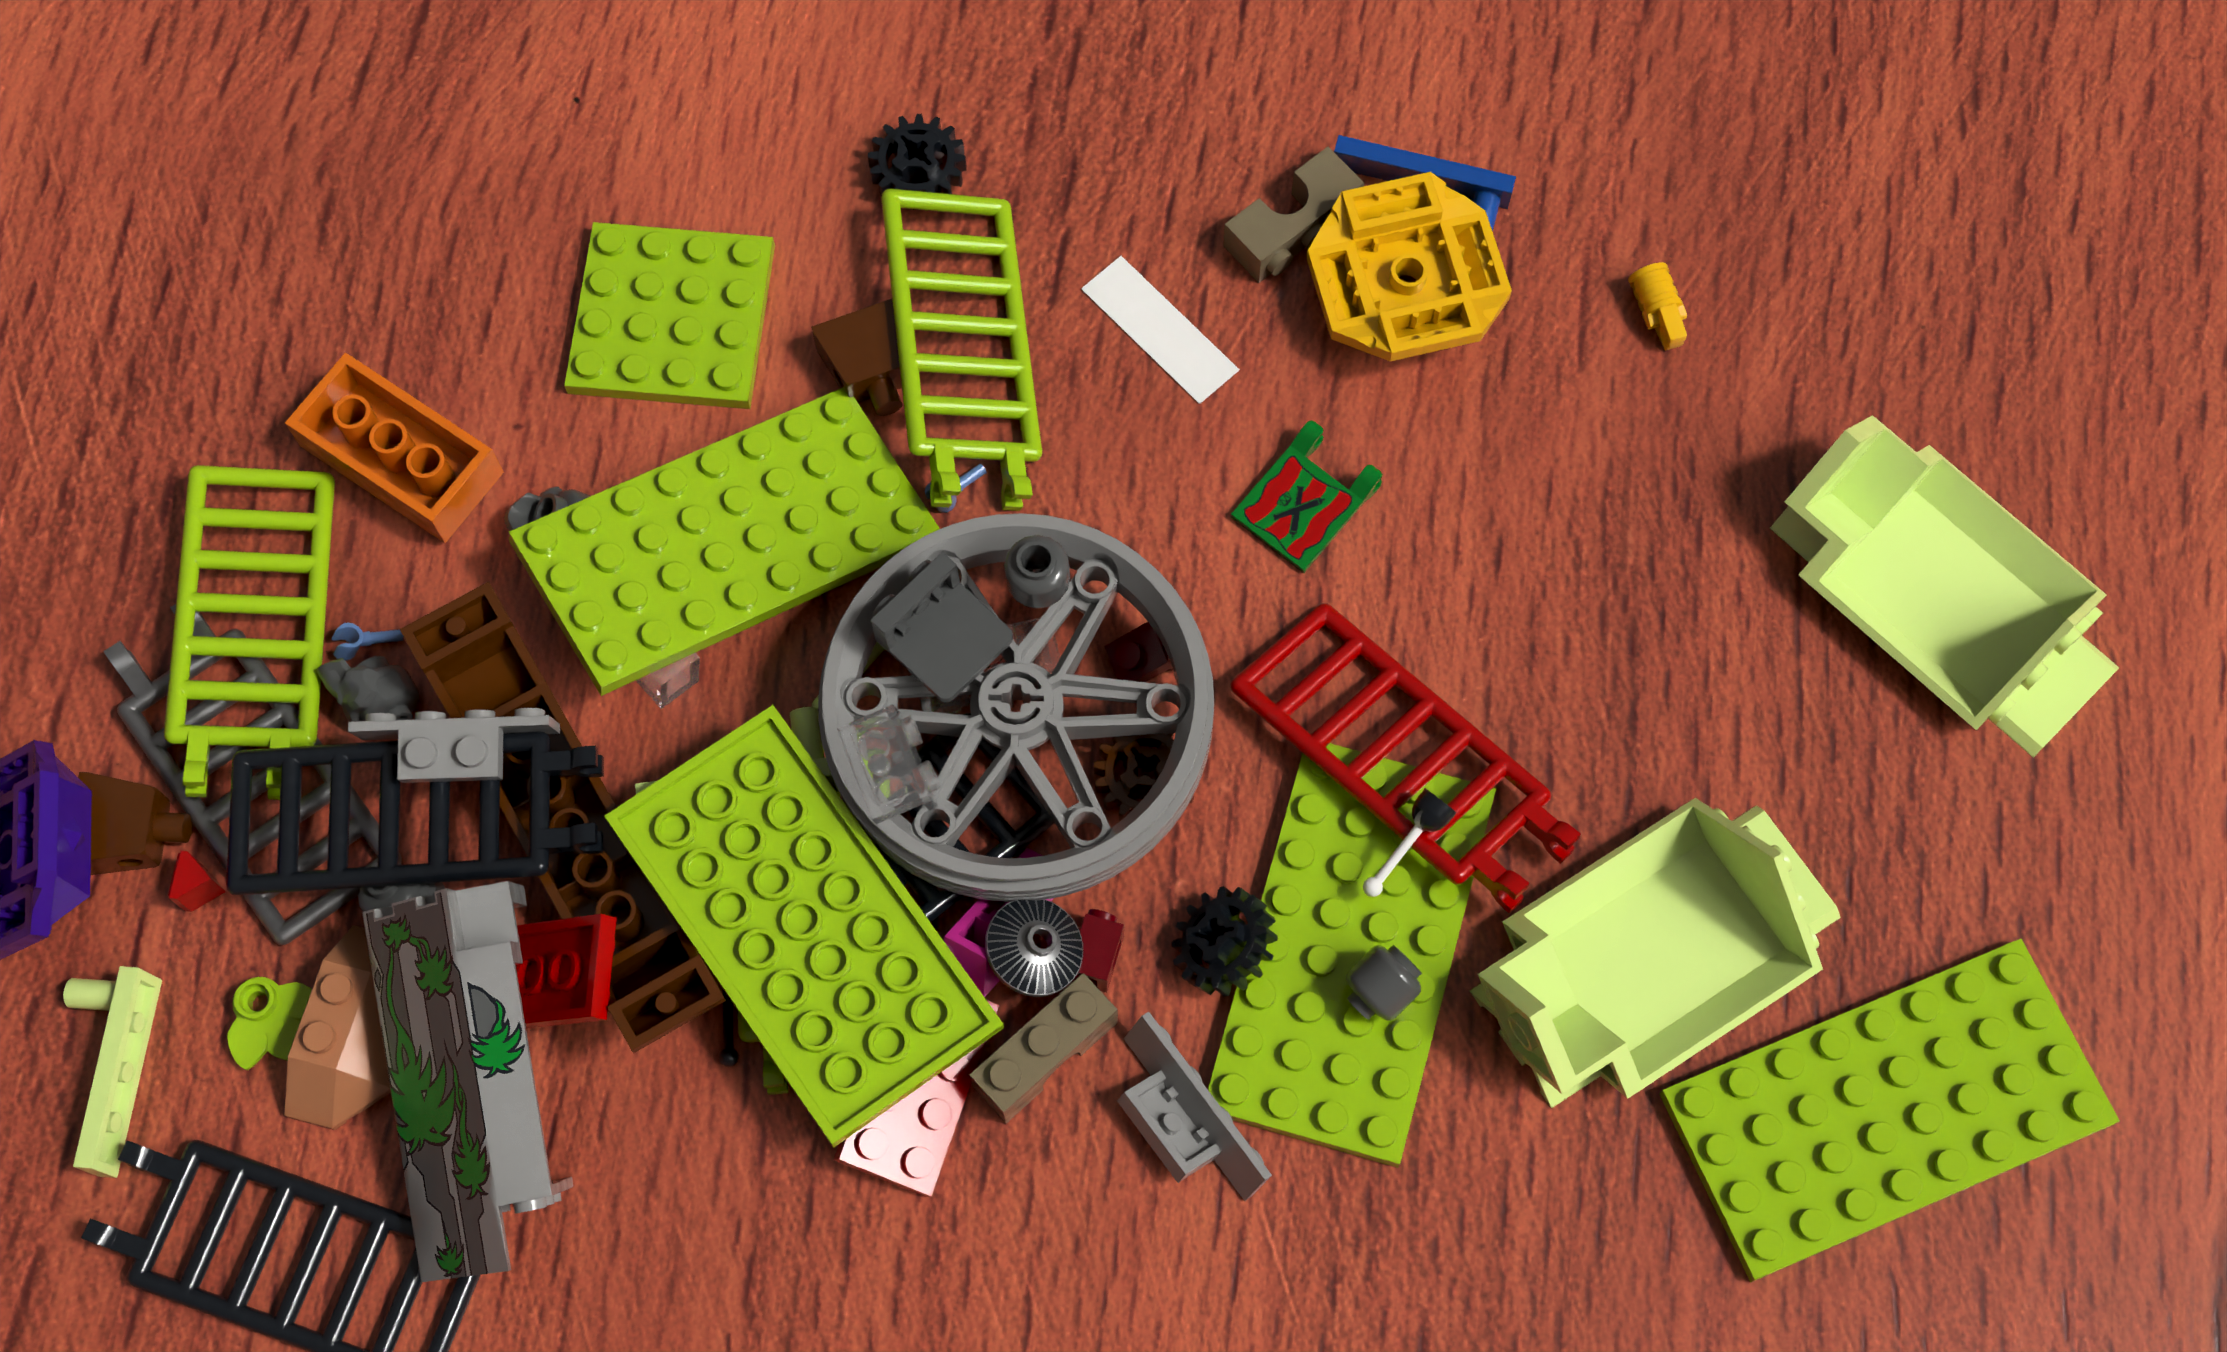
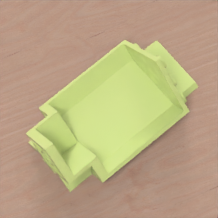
[1770,415,2120,758]
[1470,798,1841,1108]

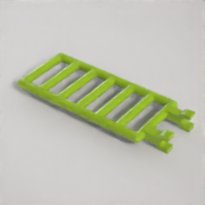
[881,189,1042,511]
[164,465,335,800]

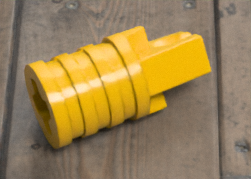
[1628,262,1687,351]

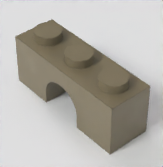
[1223,147,1364,283]
[970,973,1118,1124]

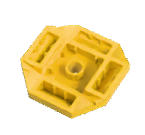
[1307,172,1512,362]

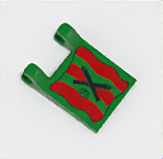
[1231,420,1383,573]

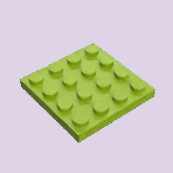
[564,222,775,409]

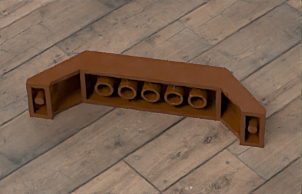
[400,582,726,1053]

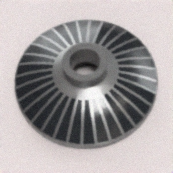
[985,900,1083,997]

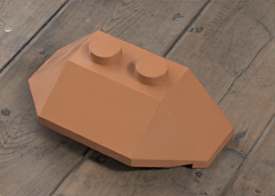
[284,925,391,1130]

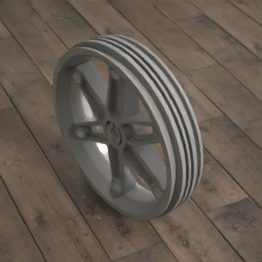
[818,513,1214,902]

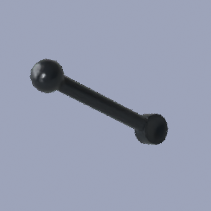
[719,988,739,1067]

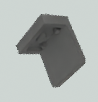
[870,551,1013,702]

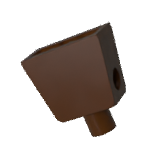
[811,299,903,416]
[78,772,192,875]

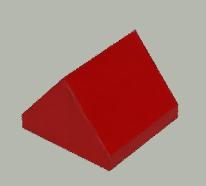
[168,850,226,912]

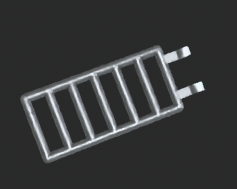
[103,604,402,945]

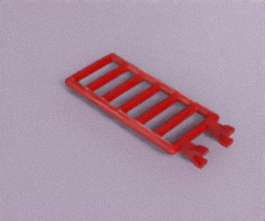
[1230,603,1581,913]

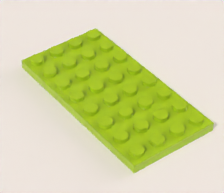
[509,387,940,696]
[604,705,1004,1148]
[1208,743,1496,1168]
[1659,938,2120,1283]

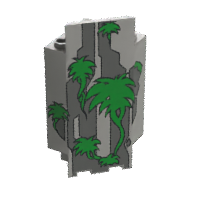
[362,881,573,1282]

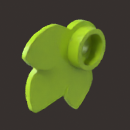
[227,977,312,1070]

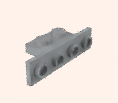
[348,708,560,783]
[1117,1012,1272,1201]

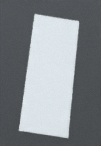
[1081,256,1240,404]

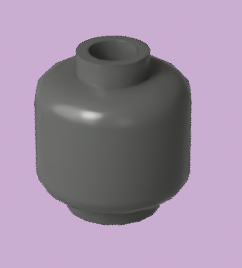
[1004,535,1070,609]
[1346,944,1422,1021]

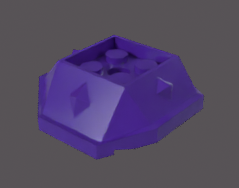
[0,740,92,960]

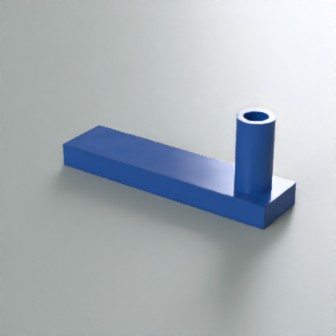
[1334,135,1516,232]

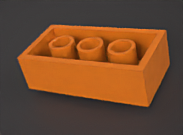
[285,352,504,543]

